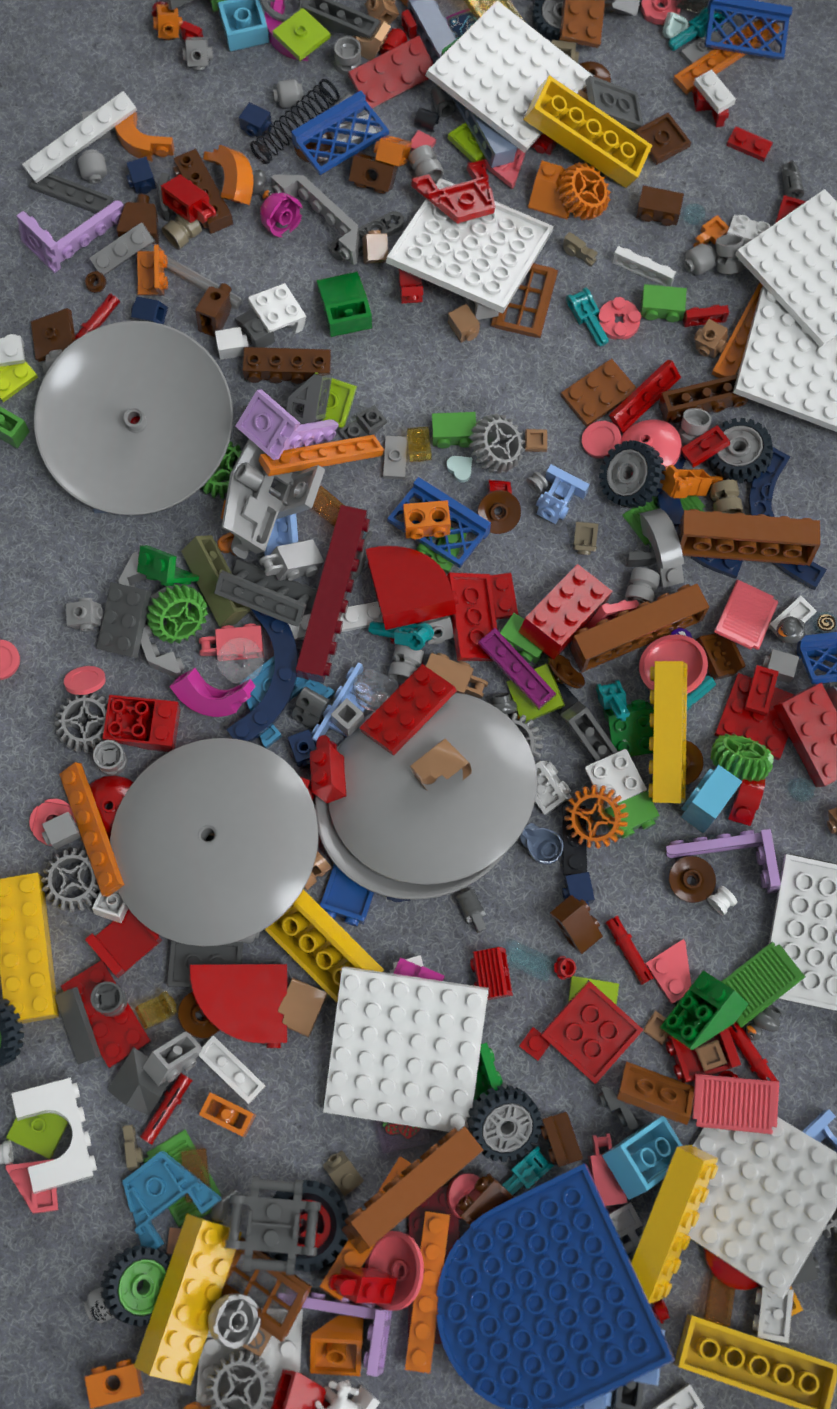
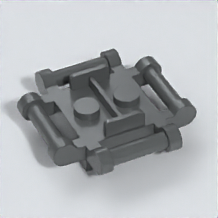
[225,1176,321,1275]

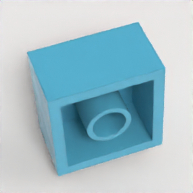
[218,0,269,51]

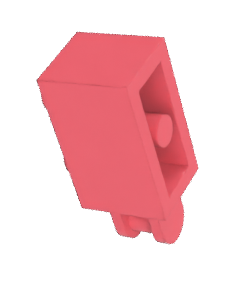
[199,624,264,661]
[588,1133,627,1206]

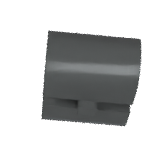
[291,687,330,730]

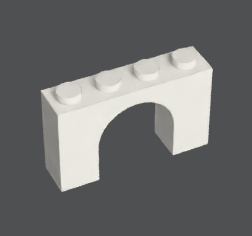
[11,1078,97,1194]

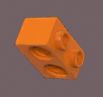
[374,135,412,166]
[403,500,451,539]

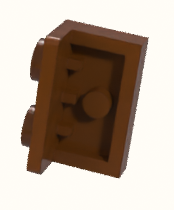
[696,633,746,680]
[540,1112,583,1167]

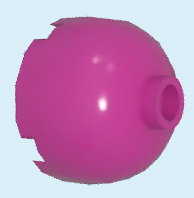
[260,192,302,237]

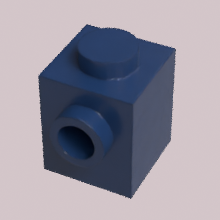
[239,102,273,139]
[126,157,156,194]
[131,296,168,325]
[288,729,317,768]
[562,872,595,907]

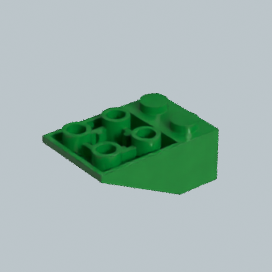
[316,271,372,337]
[660,970,749,1050]

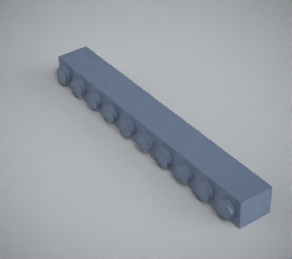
[407,0,518,168]

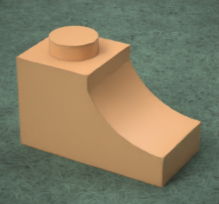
[353,22,391,61]

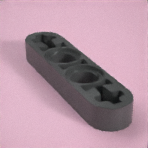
[331,211,404,260]

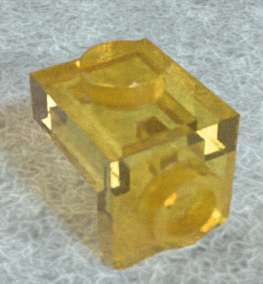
[407,427,432,462]
[135,991,177,1030]

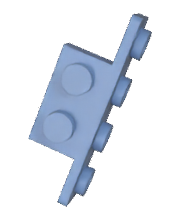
[264,492,298,556]
[311,662,372,745]

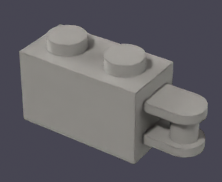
[259,539,324,581]

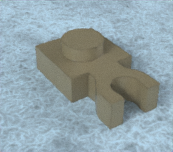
[563,231,598,267]
[123,1125,144,1172]

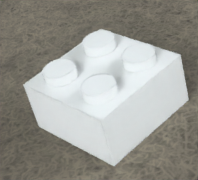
[92,890,128,923]

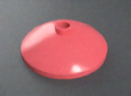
[621,419,682,476]
[639,634,708,694]
[365,1231,424,1311]

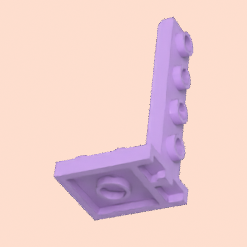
[17,200,124,273]
[235,389,339,460]
[666,829,781,894]
[278,1288,392,1377]

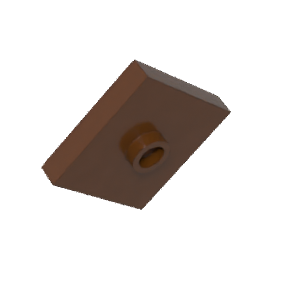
[634,112,691,165]
[31,308,76,362]

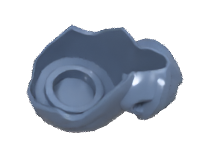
[520,823,563,865]

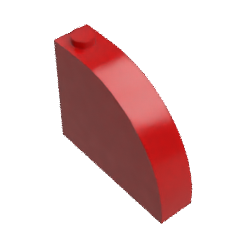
[365,546,459,630]
[189,964,287,1048]

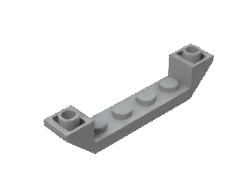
[271,175,359,265]
[118,552,185,678]

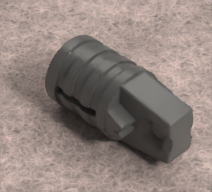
[782,160,805,199]
[455,889,487,933]

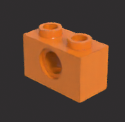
[199,1092,256,1138]
[85,1359,144,1409]

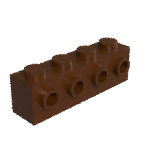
[172,148,233,234]
[243,347,331,384]
[658,374,748,423]

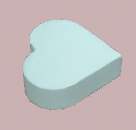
[663,12,688,39]
[446,456,472,483]

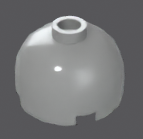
[208,1293,260,1349]

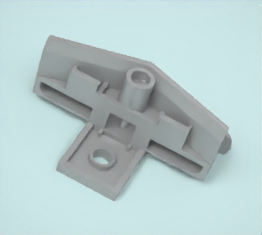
[221,439,325,559]

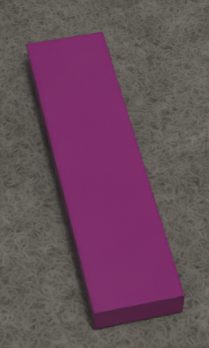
[478,628,556,710]

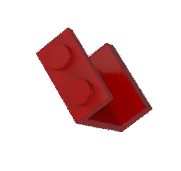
[85,905,163,978]

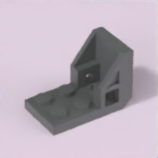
[242,373,333,425]

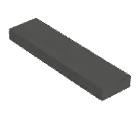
[29,174,114,214]

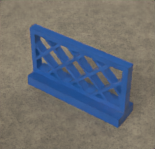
[704,0,793,60]
[291,91,389,175]
[387,477,491,568]
[796,632,837,684]

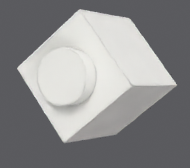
[215,327,248,360]

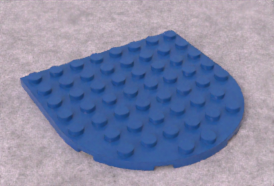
[437,1163,675,1409]

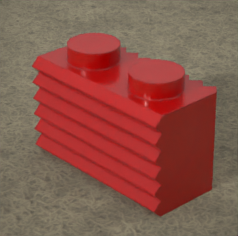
[470,947,513,1000]

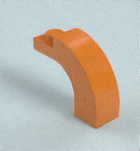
[115,112,175,161]
[203,145,253,205]

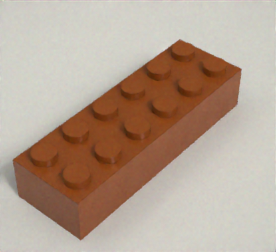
[677,509,820,566]
[570,584,709,673]
[341,1126,483,1254]

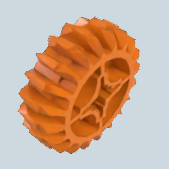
[557,162,611,221]
[564,784,629,849]

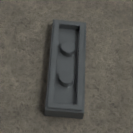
[55,987,101,1064]

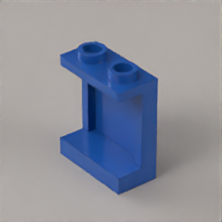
[319,863,375,927]

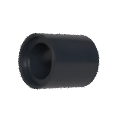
[414,107,440,132]

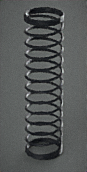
[250,79,340,164]

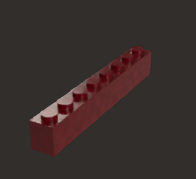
[296,505,370,683]

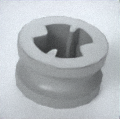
[527,472,548,494]

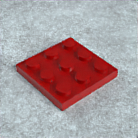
[714,673,794,760]
[541,980,643,1084]

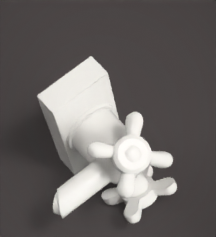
[315,1380,380,1409]

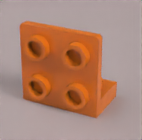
[137,245,168,296]

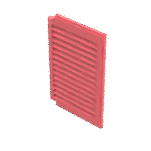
[714,579,778,650]
[692,1074,779,1134]

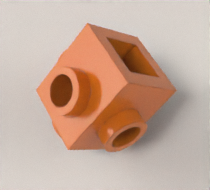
[153,5,182,40]

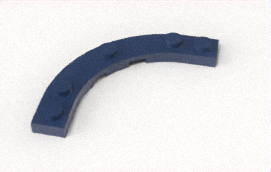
[749,447,827,590]
[657,454,743,579]
[226,608,298,742]

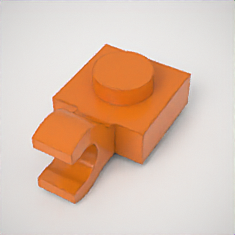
[693,215,729,247]

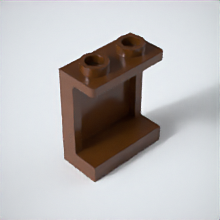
[455,1173,515,1225]

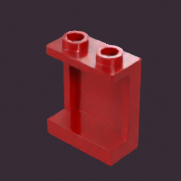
[665,1028,741,1083]

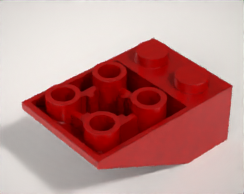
[102,695,181,752]

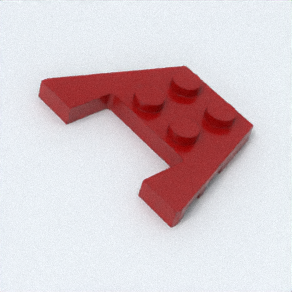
[411,159,495,224]

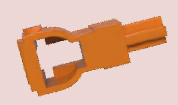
[660,465,723,498]

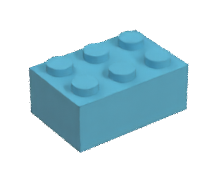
[681,765,742,833]
[602,1116,683,1200]

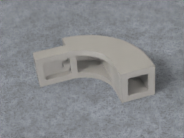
[640,508,684,588]

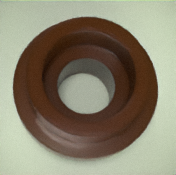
[85,271,106,293]

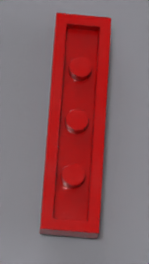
[609,360,681,433]

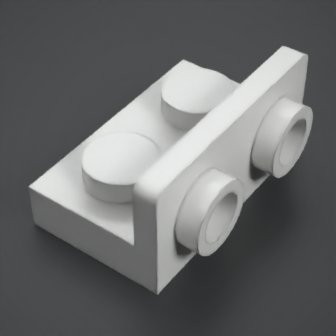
[535,761,572,815]
[753,1287,794,1343]

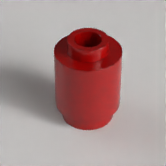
[380,29,408,55]

